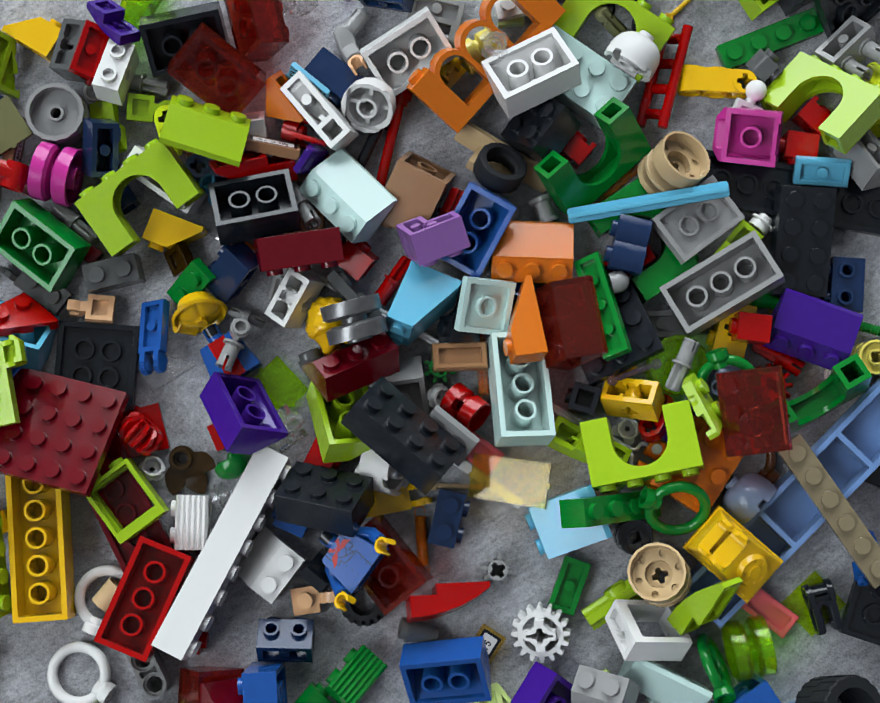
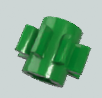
[423,353,455,384]

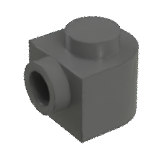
[745,48,783,82]

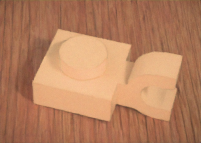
[66,294,117,324]
[290,585,335,616]

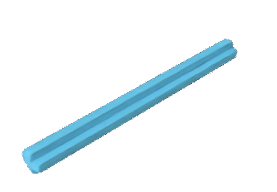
[567,181,730,224]

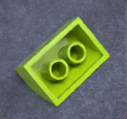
[158,94,251,167]
[306,381,370,463]

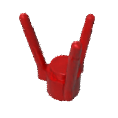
[281,119,331,159]

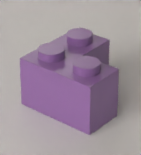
[396,211,471,267]

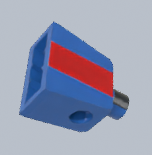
[200,323,263,377]

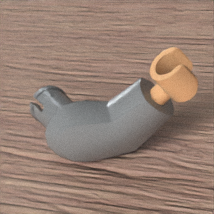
[333,8,369,76]

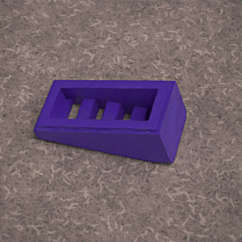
[293,142,329,174]

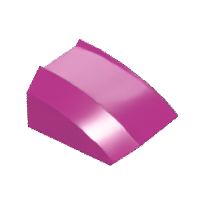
[712,107,784,168]

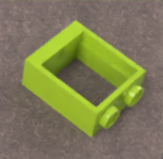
[85,457,170,545]

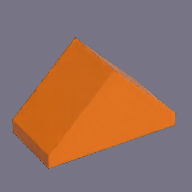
[265,70,305,123]

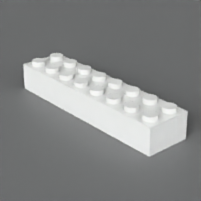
[151,447,292,661]

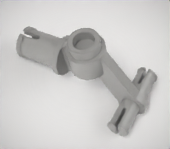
[215,304,266,371]

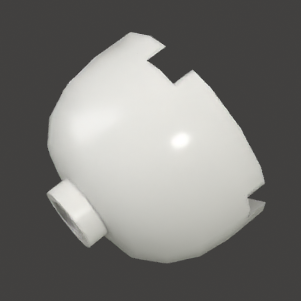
[604,30,660,82]
[341,77,397,133]

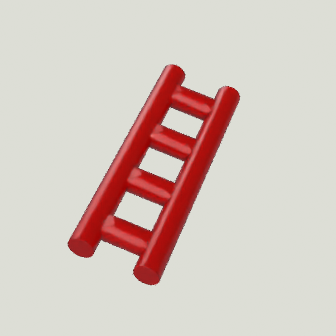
[636,24,693,129]

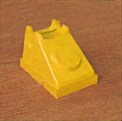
[682,505,784,603]

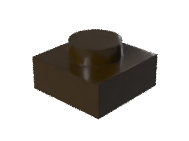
[163,241,194,277]

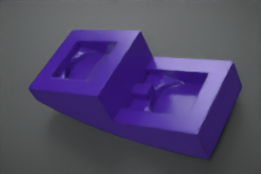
[86,0,141,46]

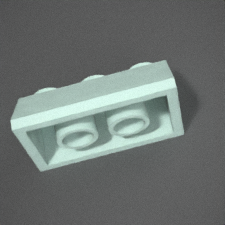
[298,148,398,243]
[618,661,713,703]

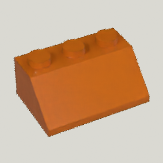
[491,220,574,284]

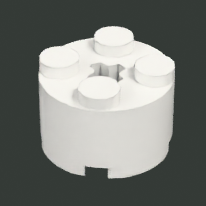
[354,449,409,496]

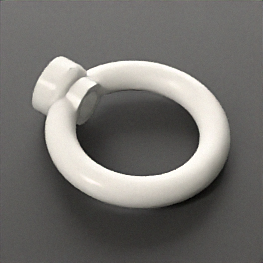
[74,565,123,636]
[47,641,117,703]

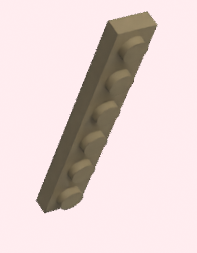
[775,434,880,588]

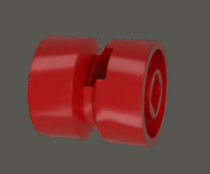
[440,382,491,432]

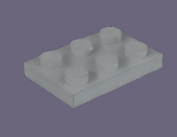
[650,175,745,265]

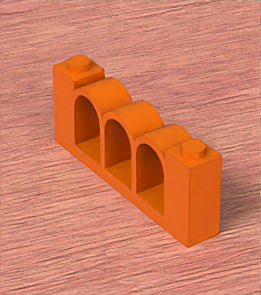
[406,0,566,133]

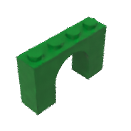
[533,97,652,215]
[587,178,699,304]
[759,353,872,444]

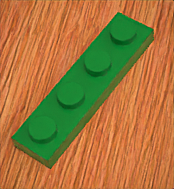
[715,8,824,69]
[574,251,632,361]

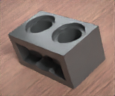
[49,18,86,83]

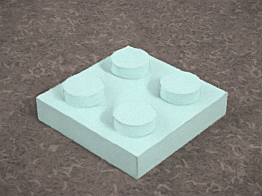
[454,276,517,335]

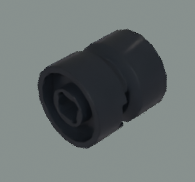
[613,520,654,555]

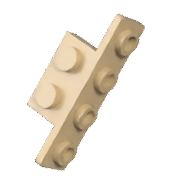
[454,121,546,195]

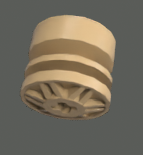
[637,131,710,194]
[627,542,692,608]

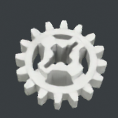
[511,602,571,663]

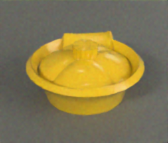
[171,291,228,336]

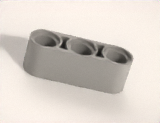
[125,648,172,697]

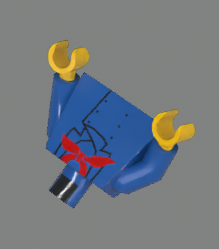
[318,526,396,612]

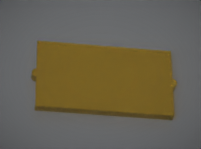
[468,453,552,509]

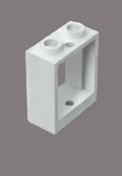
[605,599,693,661]

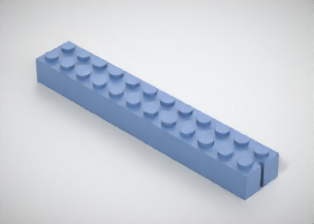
[687,377,880,628]

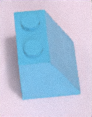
[386,260,462,346]
[524,484,613,559]

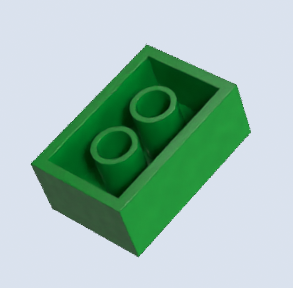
[0,198,92,292]

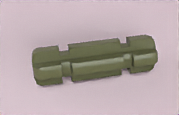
[594,6,630,38]

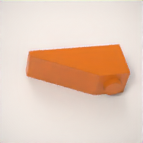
[503,275,548,365]

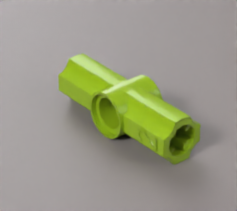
[580,578,659,631]

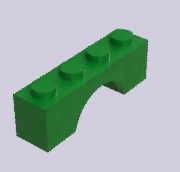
[559,490,661,528]

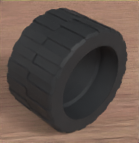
[795,675,880,703]

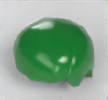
[215,452,253,480]

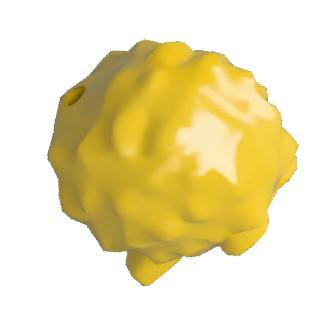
[305,296,347,354]

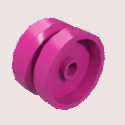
[27,141,84,207]

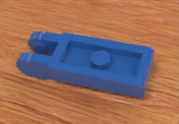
[138,299,170,376]

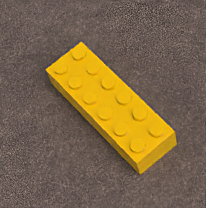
[5,475,76,624]

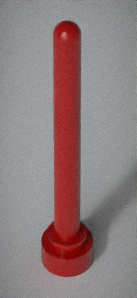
[376,89,413,187]

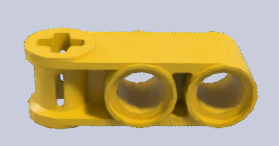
[677,64,757,99]

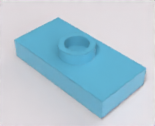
[792,155,852,188]

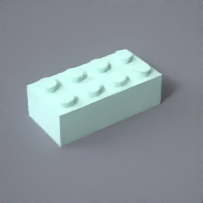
[551,24,637,130]
[486,332,556,447]

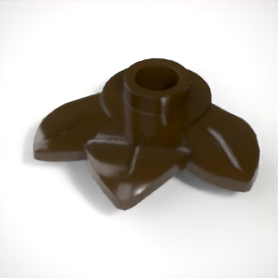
[165,445,216,495]

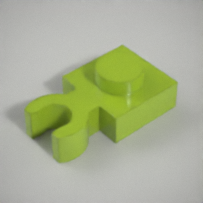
[126,93,170,123]

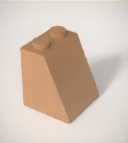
[380,150,456,229]

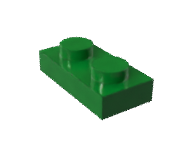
[166,257,216,304]
[547,555,591,616]

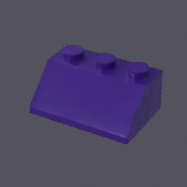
[762,288,863,370]
[200,372,289,455]
[510,661,573,703]

